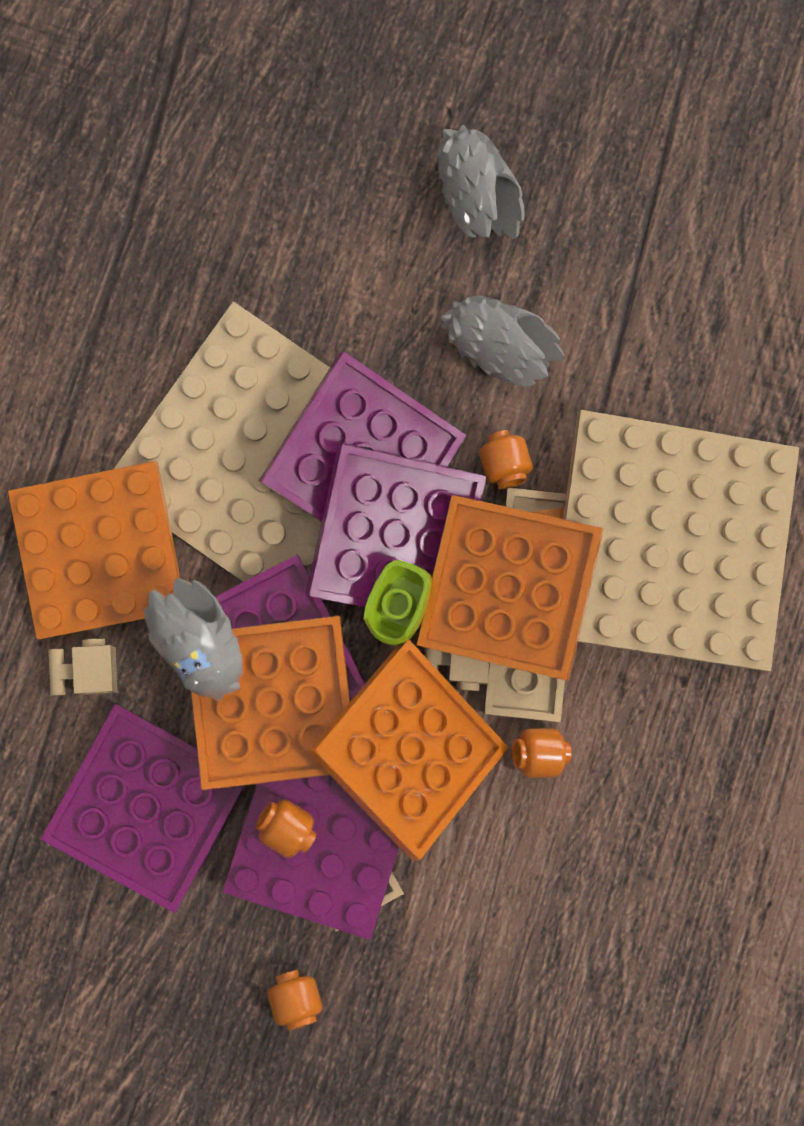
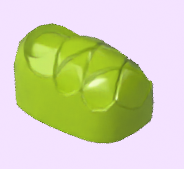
[363,560,432,646]

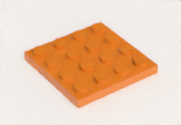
[8,461,181,640]
[417,495,604,681]
[191,616,350,790]
[308,640,509,861]

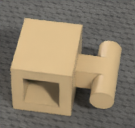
[48,639,118,696]
[424,648,489,691]

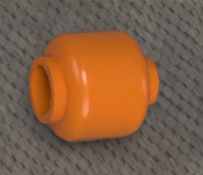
[479,430,533,489]
[512,728,572,778]
[255,799,316,858]
[267,970,323,1031]

